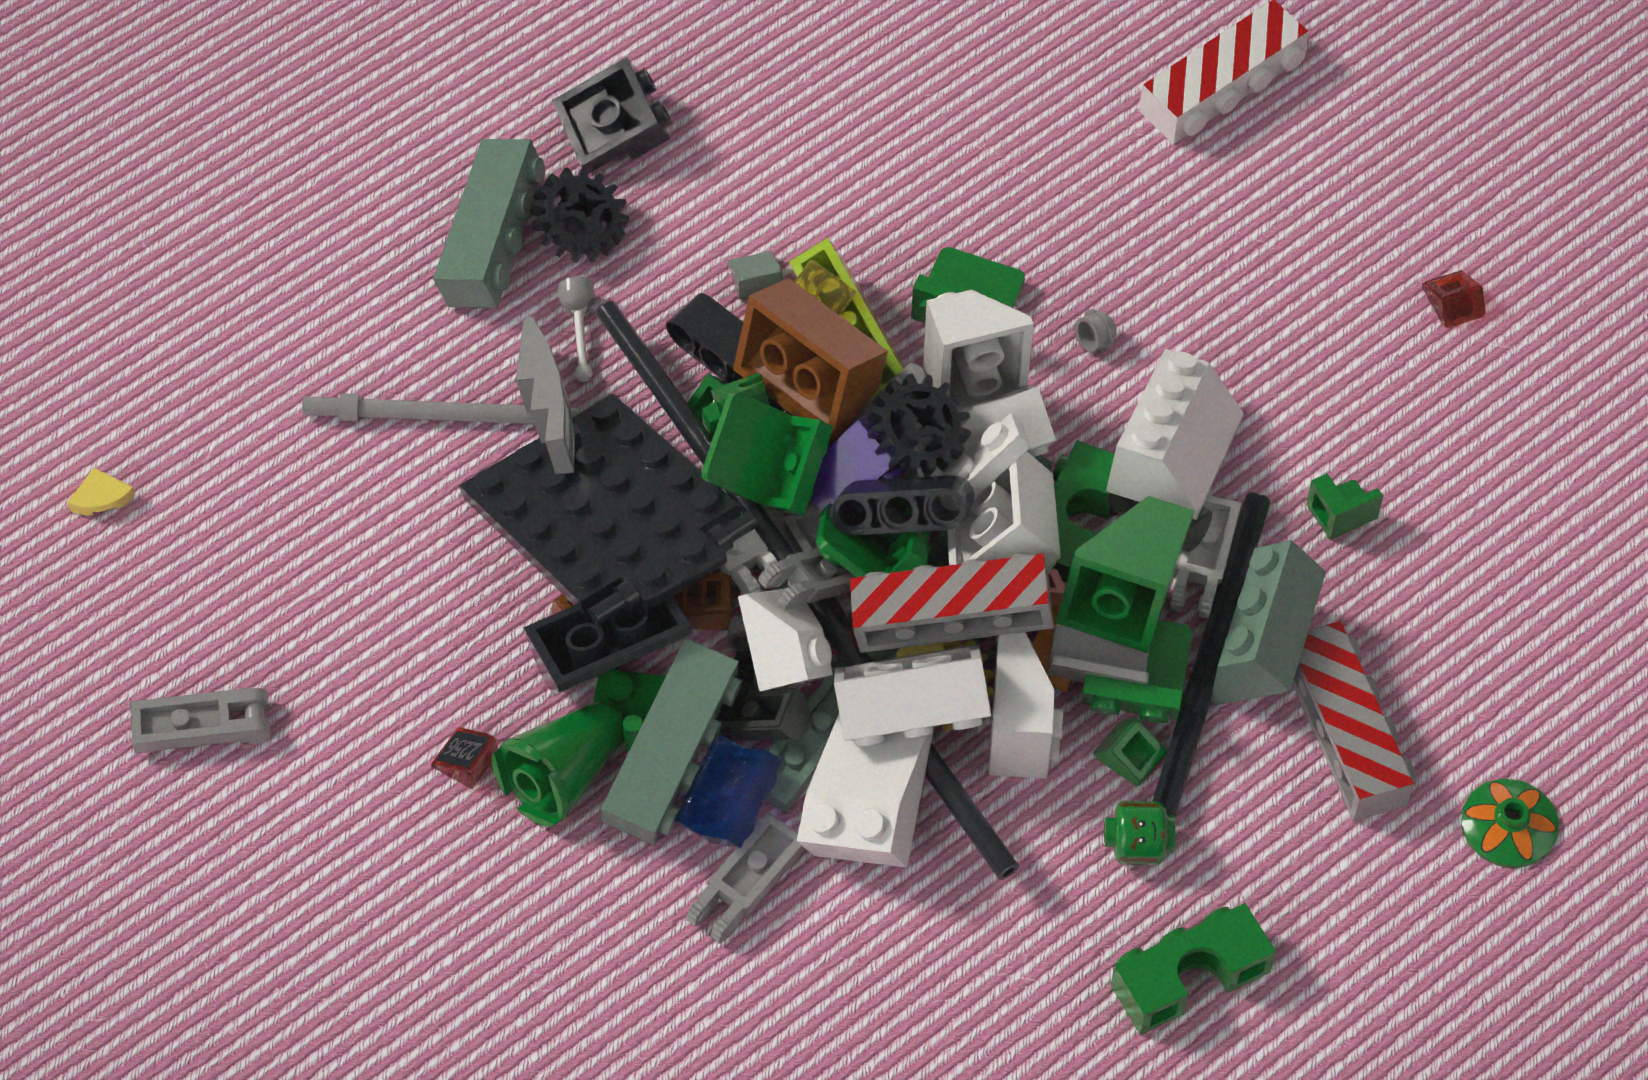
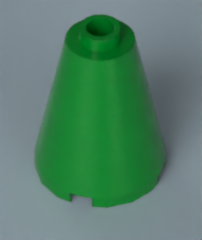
[492,702,624,827]

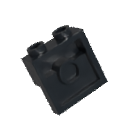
[552,57,672,174]

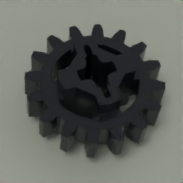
[530,167,629,263]
[867,373,971,477]

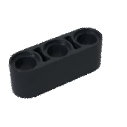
[665,293,743,384]
[830,475,975,535]

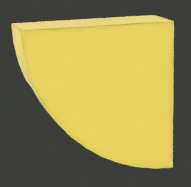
[67,468,135,516]

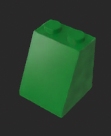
[1055,496,1194,653]

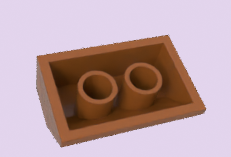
[733,278,888,444]

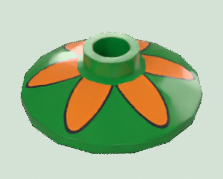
[1461,778,1559,868]

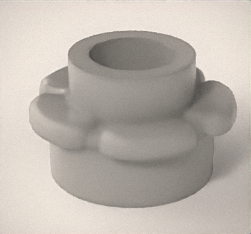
[1075,309,1116,352]

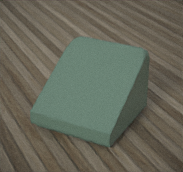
[728,251,783,300]

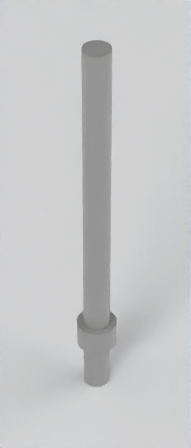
[303,393,581,424]

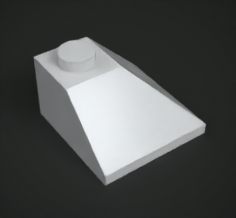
[738,588,833,691]

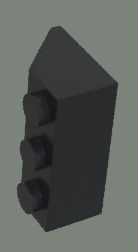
[523,596,693,697]

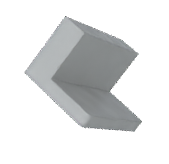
[1046,625,1150,684]

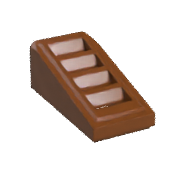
[673,573,732,630]

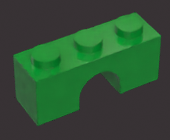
[1052,440,1115,583]
[1111,903,1276,1035]

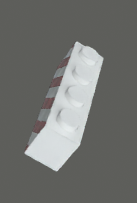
[1139,0,1309,144]

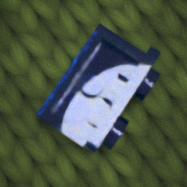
[675,735,783,848]

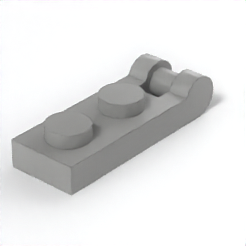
[130,688,271,753]

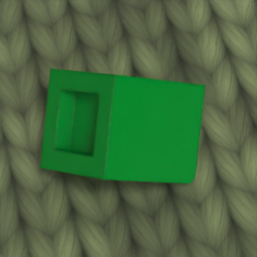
[1306,473,1384,540]

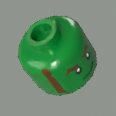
[1104,801,1175,866]

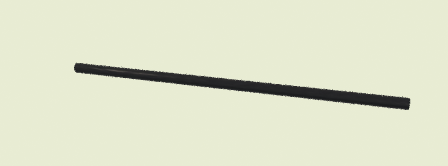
[596,301,1019,880]

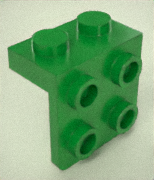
[911,247,1025,323]
[702,392,834,516]
[816,503,931,577]
[1083,620,1192,723]

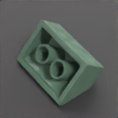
[1211,540,1326,705]

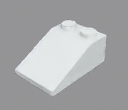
[989,632,1063,779]
[797,714,934,867]

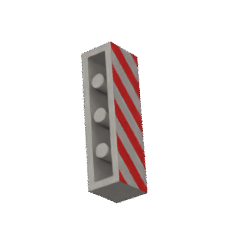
[850,553,1054,653]
[1293,621,1417,822]

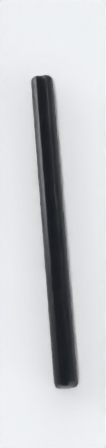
[1152,492,1270,817]

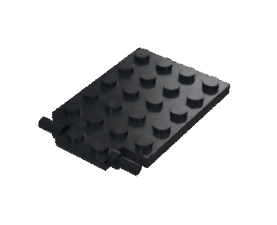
[459,394,758,626]

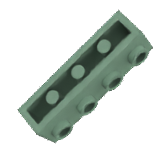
[433,139,545,308]
[601,638,743,846]

